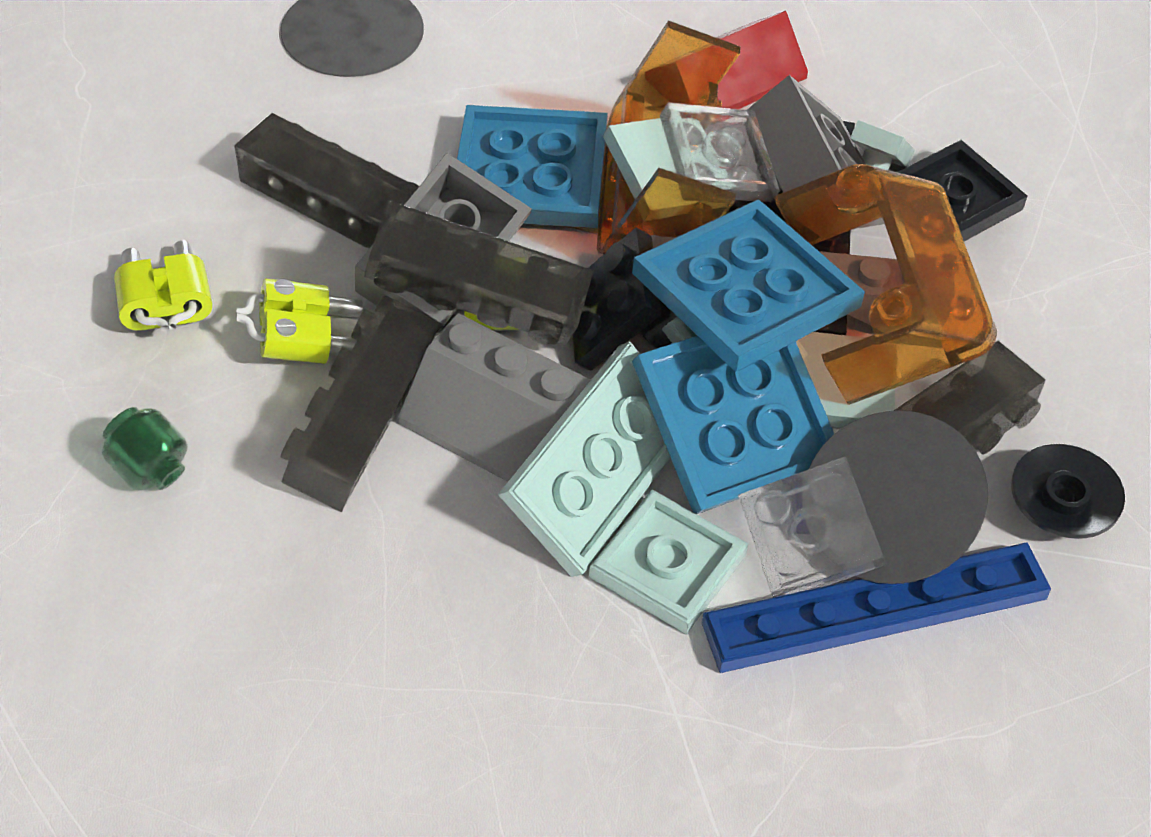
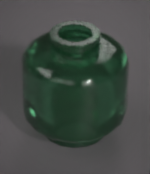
[102,407,188,490]

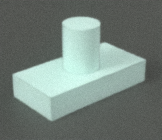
[850,120,915,190]

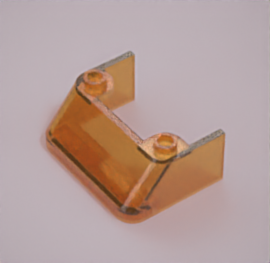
[597,20,741,255]
[774,164,997,405]

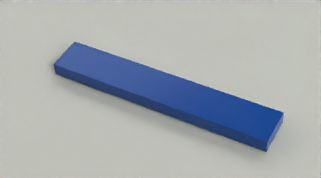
[702,542,1051,673]

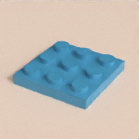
[457,105,608,228]
[632,199,865,372]
[632,336,834,514]

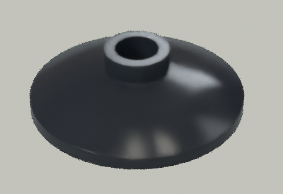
[1011,444,1125,539]

